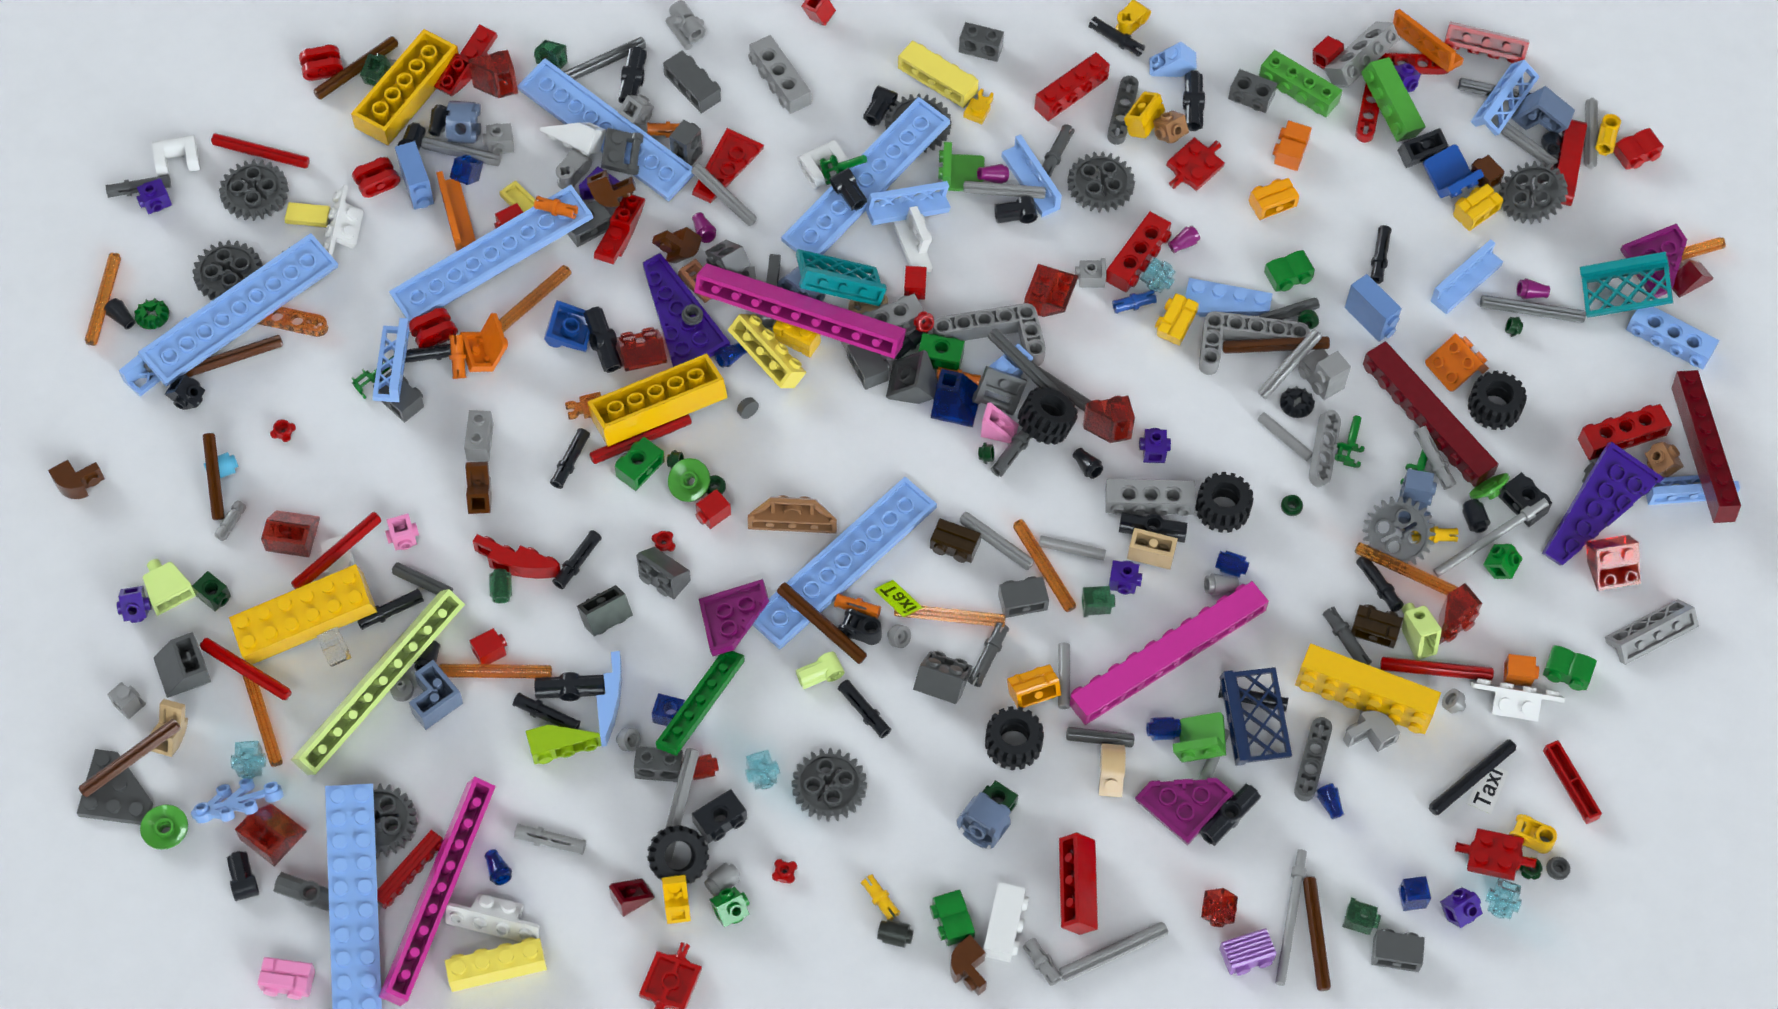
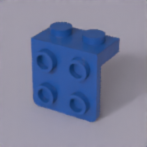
[1423,144,1484,199]

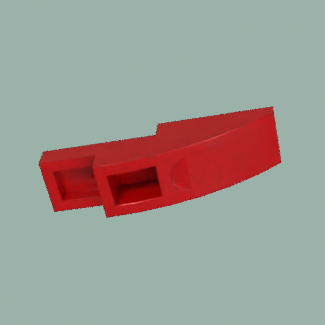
[434,24,498,96]
[594,195,645,265]
[473,534,561,579]

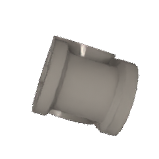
[556,149,592,189]

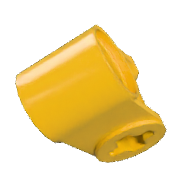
[1116,0,1151,35]
[1509,814,1557,854]

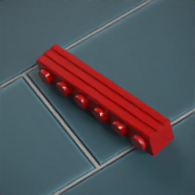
[1543,740,1602,825]
[377,829,443,909]

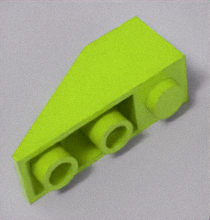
[525,725,602,765]

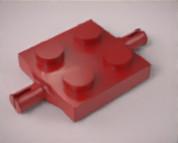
[1166,137,1225,191]
[1455,828,1537,881]
[639,942,702,1009]

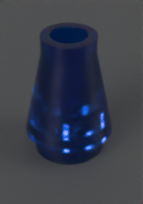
[715,343,747,368]
[1316,783,1344,820]
[484,849,512,886]

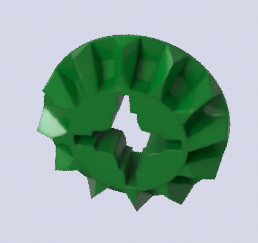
[134,298,169,329]

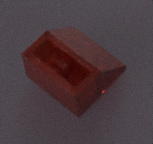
[468,50,518,98]
[1024,264,1078,317]
[617,327,668,372]
[1083,395,1135,443]
[261,510,320,557]
[1586,535,1641,592]
[1438,583,1483,645]
[235,803,307,867]

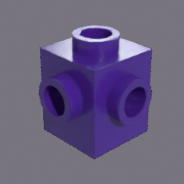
[1394,63,1421,92]
[136,178,172,215]
[1139,428,1171,463]
[1108,560,1143,595]
[116,586,152,623]
[1440,887,1483,928]

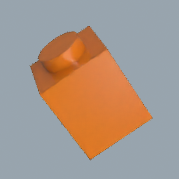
[1504,654,1539,686]

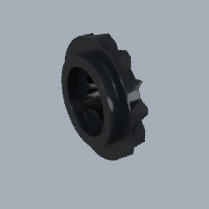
[1280,386,1315,418]

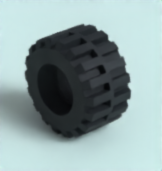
[1468,371,1527,430]
[1017,386,1078,445]
[1195,472,1254,533]
[985,706,1044,770]
[647,825,709,884]

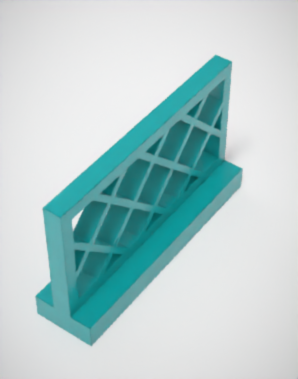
[796,249,887,306]
[1580,252,1674,318]

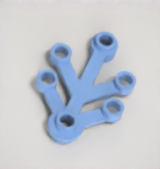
[191,777,284,823]

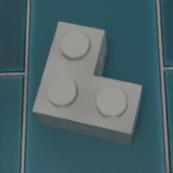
[1298,349,1351,400]

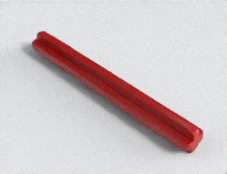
[211,133,310,169]
[590,414,692,464]
[291,512,381,589]
[199,638,292,700]
[1380,657,1494,680]

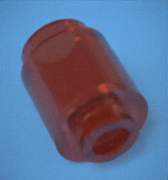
[693,753,719,781]

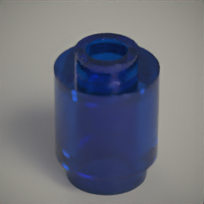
[1215,550,1250,578]
[1146,717,1181,741]

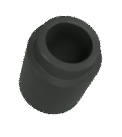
[877,919,914,948]

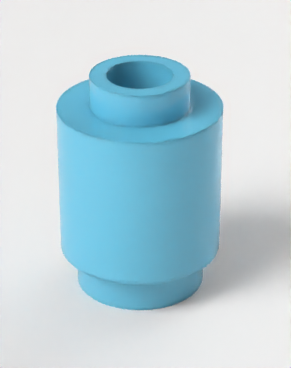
[204,452,239,479]

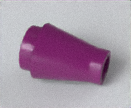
[977,164,1009,184]
[692,212,716,243]
[1168,225,1200,253]
[1516,278,1550,299]

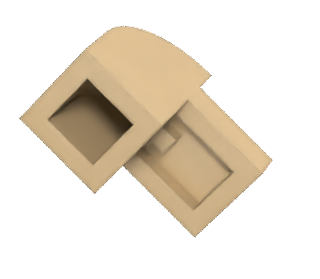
[151,699,188,757]
[1099,744,1126,797]

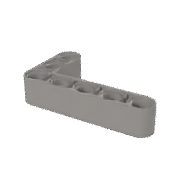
[933,303,1045,366]
[1199,311,1310,375]

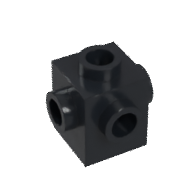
[165,375,206,410]

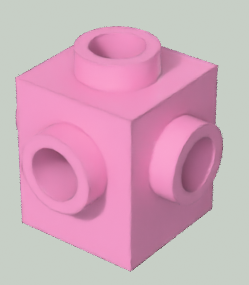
[385,514,419,551]

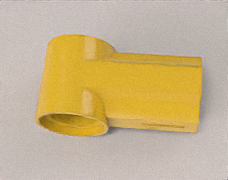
[1595,114,1621,156]

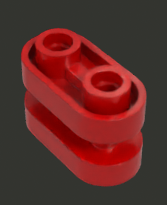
[299,44,343,81]
[352,157,400,198]
[409,308,458,348]

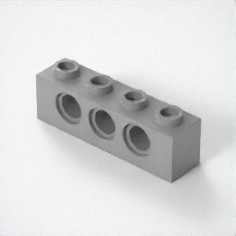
[1325,22,1400,86]
[748,35,811,114]
[841,294,925,352]
[1105,479,1196,516]

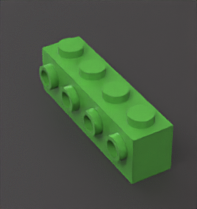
[1259,50,1342,118]
[1361,57,1426,142]

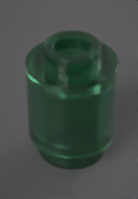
[489,568,512,604]

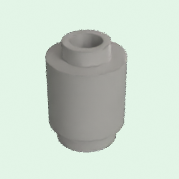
[704,863,740,897]

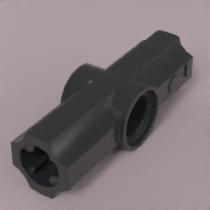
[618,46,647,104]
[1183,71,1205,131]
[583,306,623,373]
[1119,512,1188,543]
[534,672,605,701]
[1200,784,1261,846]

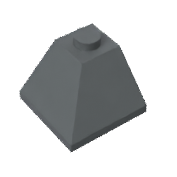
[886,350,938,404]

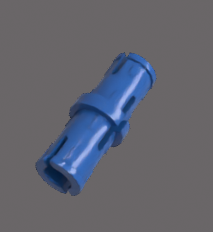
[1112,290,1157,314]

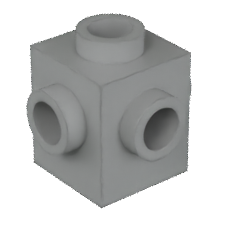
[618,94,654,125]
[483,123,514,154]

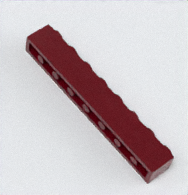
[1362,341,1499,487]
[1672,370,1741,523]

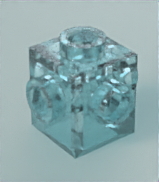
[1140,257,1176,293]
[231,741,266,779]
[745,750,780,790]
[1485,878,1522,919]

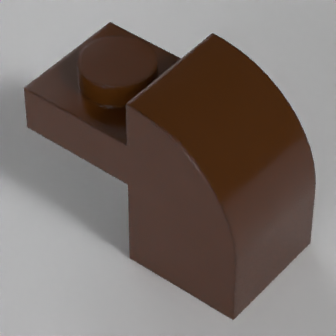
[587,170,636,207]
[652,227,702,263]
[48,460,105,499]
[465,461,491,514]
[950,935,987,996]

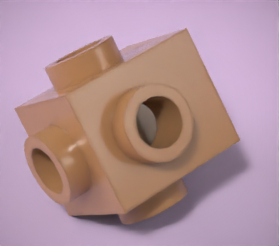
[1153,110,1189,143]
[1645,442,1684,478]

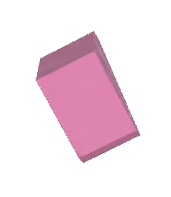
[981,402,1019,443]

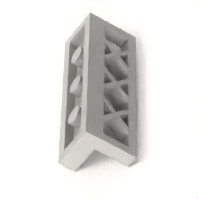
[1605,599,1699,665]

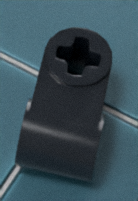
[838,609,882,645]

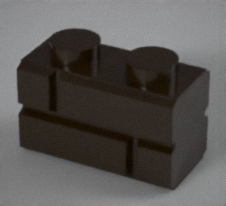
[930,518,981,563]
[1351,604,1403,649]

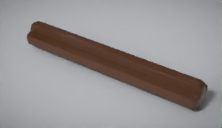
[202,433,225,520]

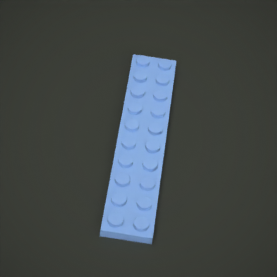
[517,58,694,202]
[781,97,950,262]
[389,185,593,323]
[138,233,338,387]
[753,477,937,650]
[325,784,382,1009]

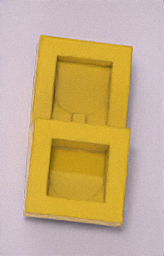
[662,875,691,924]

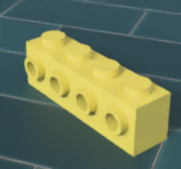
[898,40,979,108]
[728,314,806,388]
[445,937,547,992]

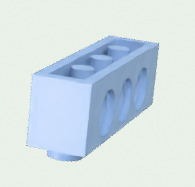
[1626,301,1720,370]

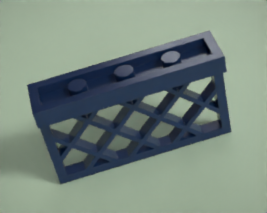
[1219,667,1292,766]

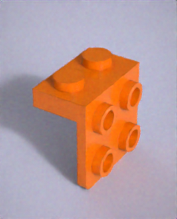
[459,313,508,372]
[1425,333,1489,392]

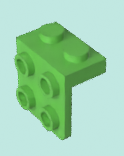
[938,142,984,191]
[1173,712,1226,763]

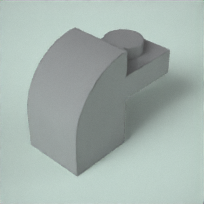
[1343,711,1400,752]

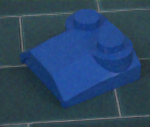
[544,300,590,352]

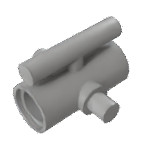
[665,0,706,50]

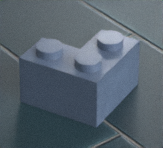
[1511,86,1575,133]
[1396,469,1437,530]
[409,660,463,730]

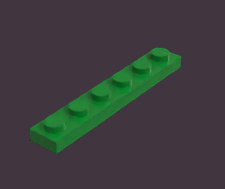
[656,651,745,756]

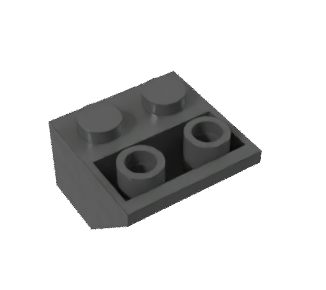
[636,547,691,599]
[153,632,211,698]
[913,651,973,704]

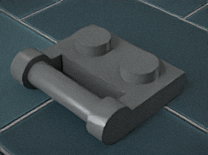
[601,128,644,175]
[972,366,1027,415]

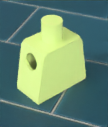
[143,559,196,616]
[1401,603,1442,660]

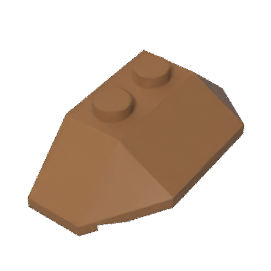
[748,495,837,534]

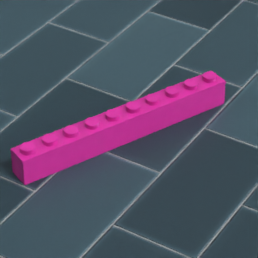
[694,263,906,359]
[1069,581,1269,725]
[379,777,496,1006]

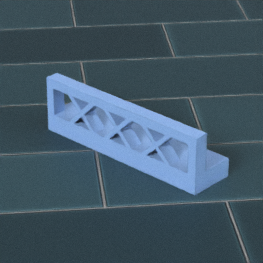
[1471,60,1540,136]
[1001,134,1062,217]
[865,181,951,225]
[1431,239,1503,315]
[119,317,186,397]
[373,318,410,402]
[1646,475,1740,505]

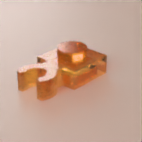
[565,392,601,420]

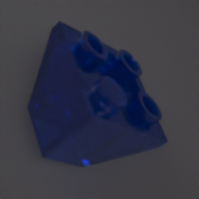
[931,369,979,428]

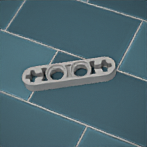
[1309,410,1341,487]

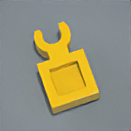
[963,89,993,125]

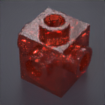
[1201,888,1238,927]

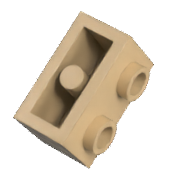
[1127,528,1178,570]

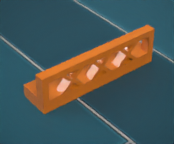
[1393,9,1464,72]
[436,171,476,251]

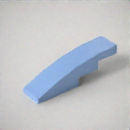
[596,651,622,747]

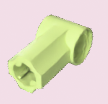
[796,652,845,689]

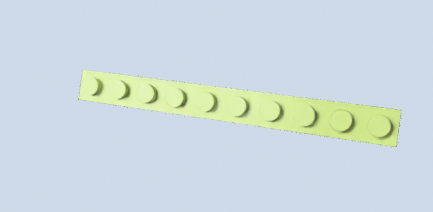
[291,589,465,775]

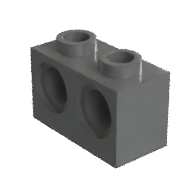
[959,22,1004,62]
[1228,69,1277,113]
[669,119,702,166]
[705,240,751,273]
[634,746,684,782]

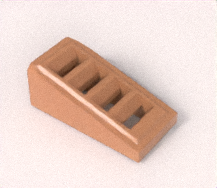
[677,258,712,303]

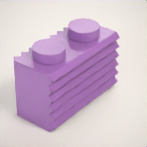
[1219,928,1277,976]

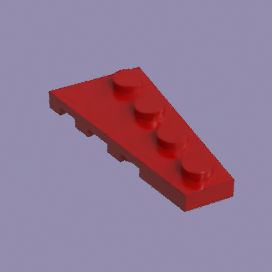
[692,128,764,203]

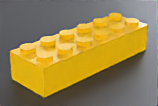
[351,29,459,145]
[587,354,728,447]
[229,564,377,665]
[1295,643,1441,735]

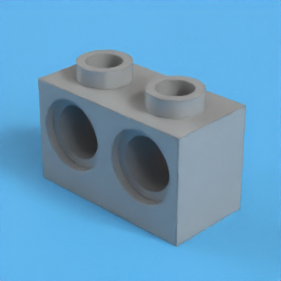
[464,410,494,462]

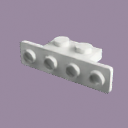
[322,185,364,256]
[892,206,933,272]
[1470,678,1565,721]
[445,893,539,942]

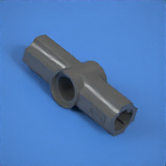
[273,872,329,912]

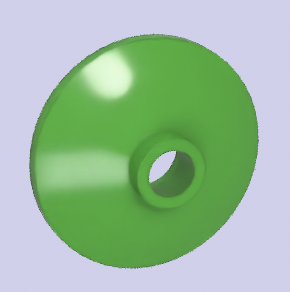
[668,458,710,502]
[1469,473,1510,500]
[140,805,188,850]

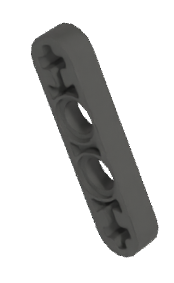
[1107,76,1139,145]
[762,254,781,327]
[1294,717,1332,801]

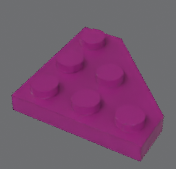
[1620,223,1687,298]
[699,579,769,656]
[1135,778,1234,846]

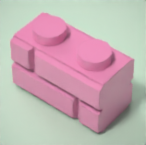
[258,957,315,1000]

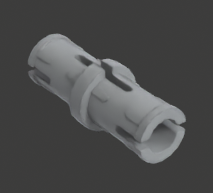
[1023,938,1063,986]

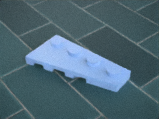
[1185,278,1273,317]

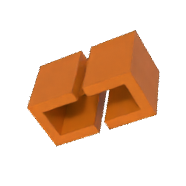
[1272,120,1312,171]

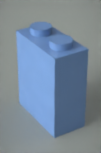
[395,141,434,210]
[1344,274,1402,342]

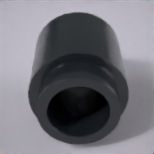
[1462,499,1491,533]

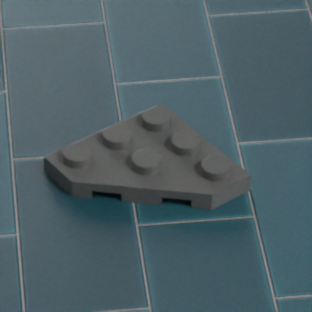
[77,749,153,825]

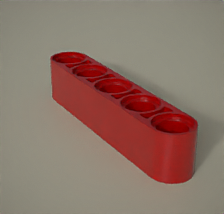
[1556,119,1587,206]

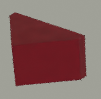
[1672,260,1714,298]
[609,878,654,917]

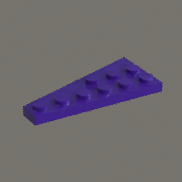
[643,253,730,367]
[1542,442,1664,566]

